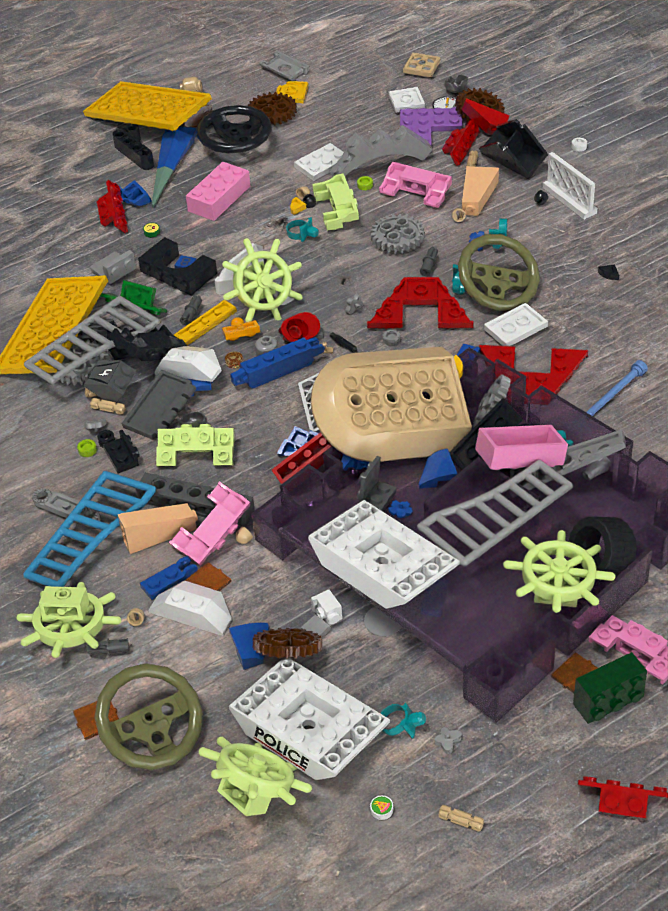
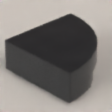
[598,264,619,280]

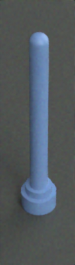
[586,360,648,417]

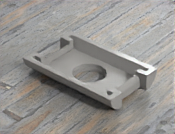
[259,51,310,81]

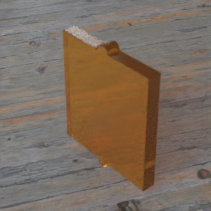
[185,562,232,591]
[551,652,597,693]
[73,701,119,740]

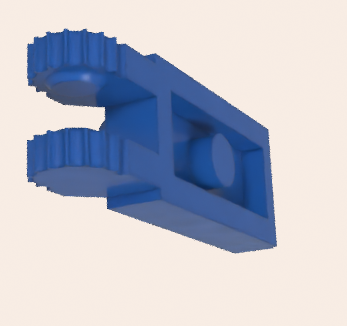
[140,556,198,600]

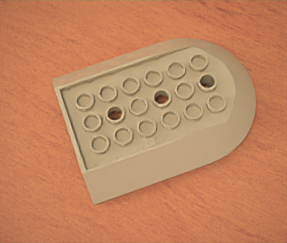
[311,347,472,462]

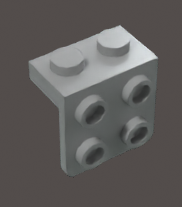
[90,250,136,284]

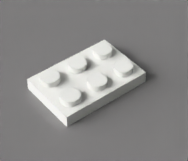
[294,143,344,181]
[484,303,548,346]

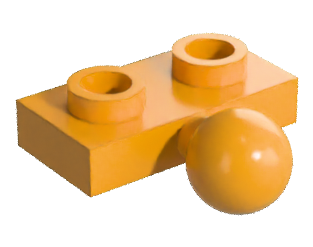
[222,317,261,341]

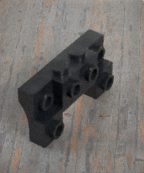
[109,325,187,361]

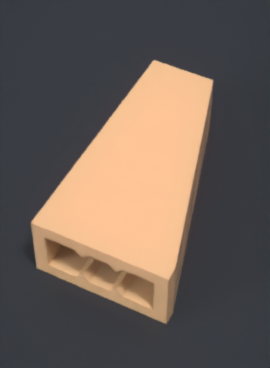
[462,166,499,216]
[118,503,198,554]

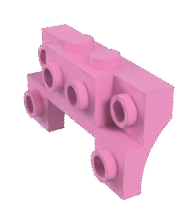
[379,162,452,208]
[169,481,250,566]
[589,615,668,684]

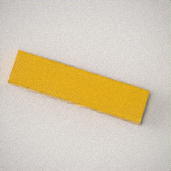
[173,300,237,346]

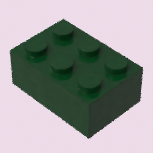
[573,652,647,724]

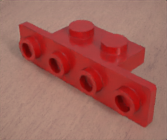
[442,119,480,166]
[97,180,128,233]
[578,776,668,819]

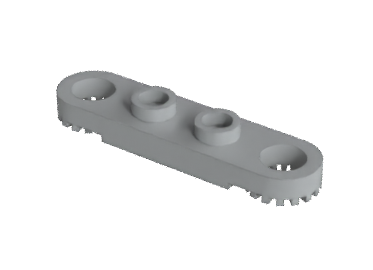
[32,488,101,527]

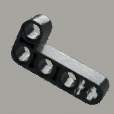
[112,123,154,170]

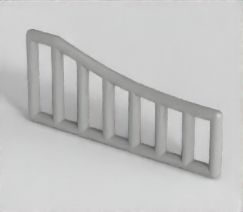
[24,296,160,384]
[417,460,573,566]

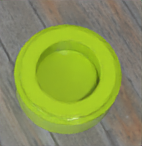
[357,176,373,191]
[77,439,97,457]

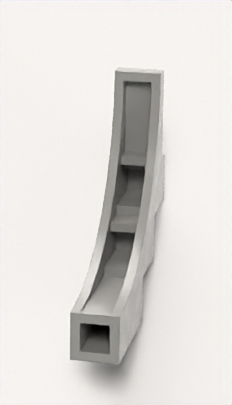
[330,125,433,177]

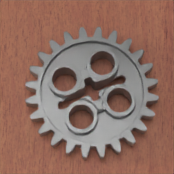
[371,214,425,254]
[54,340,111,386]
[473,374,511,428]

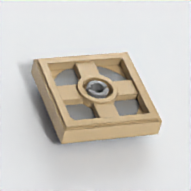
[403,53,440,77]

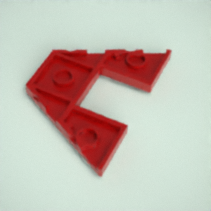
[367,277,474,329]
[479,345,588,404]

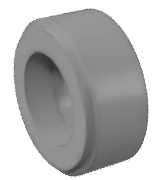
[382,330,400,346]

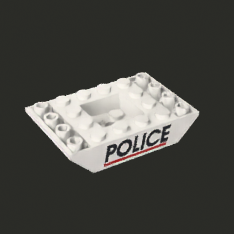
[229,657,390,780]

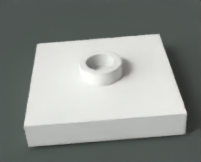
[388,87,425,113]

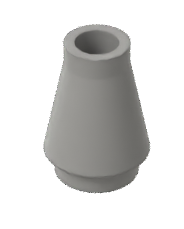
[582,457,611,481]

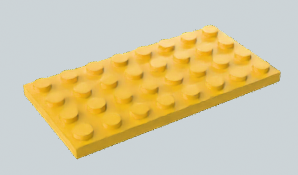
[83,81,212,131]
[0,275,108,374]

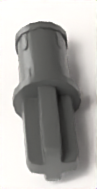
[420,247,438,276]
[180,295,202,326]
[86,638,129,655]

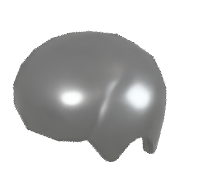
[444,75,468,93]
[177,411,207,428]

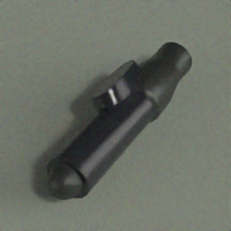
[330,332,357,352]

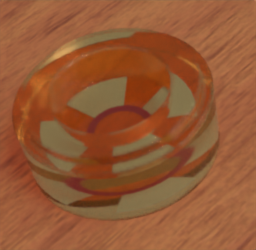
[225,352,243,368]

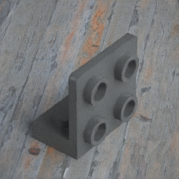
[357,456,396,511]

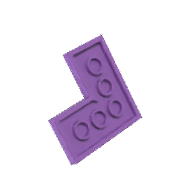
[400,107,462,147]

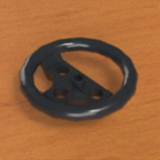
[197,105,272,154]

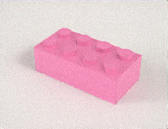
[186,162,250,221]
[475,425,568,470]

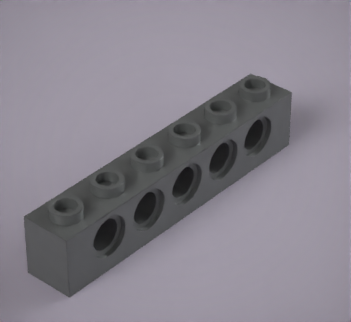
[136,472,255,527]

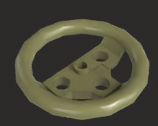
[458,234,540,311]
[95,663,203,770]

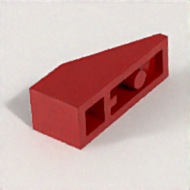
[462,98,510,135]

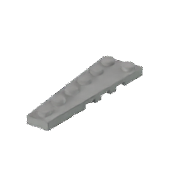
[510,430,626,496]

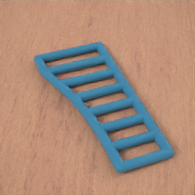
[23,471,157,587]

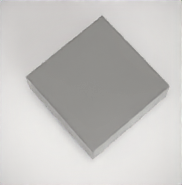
[301,615,331,638]

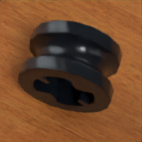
[97,430,115,448]

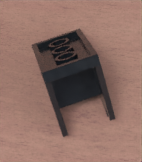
[479,119,548,179]
[449,398,528,481]

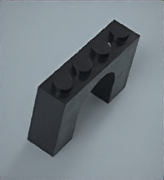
[138,237,217,295]

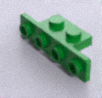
[100,280,167,315]

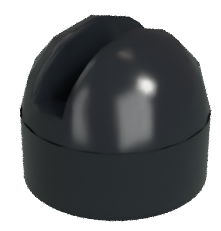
[534,190,549,205]
[303,194,316,208]

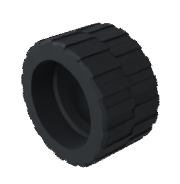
[568,517,637,580]

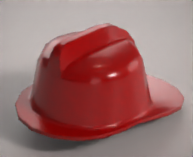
[281,312,320,343]

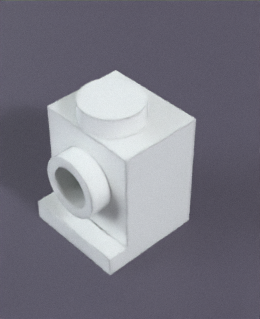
[311,590,342,625]

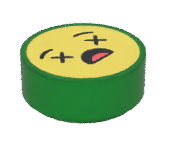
[143,223,160,238]

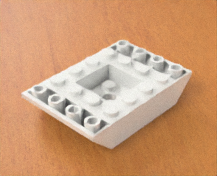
[308,500,460,609]

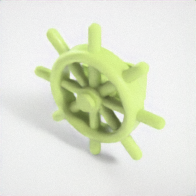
[222,238,303,322]
[503,530,616,613]
[16,582,122,658]
[199,737,312,816]

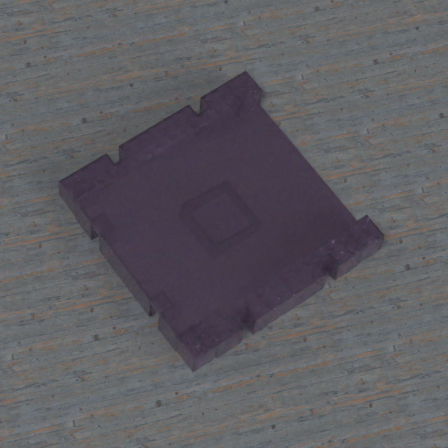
[251,347,668,723]

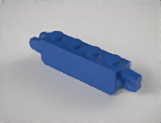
[230,338,325,388]

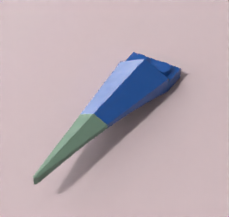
[152,127,197,208]

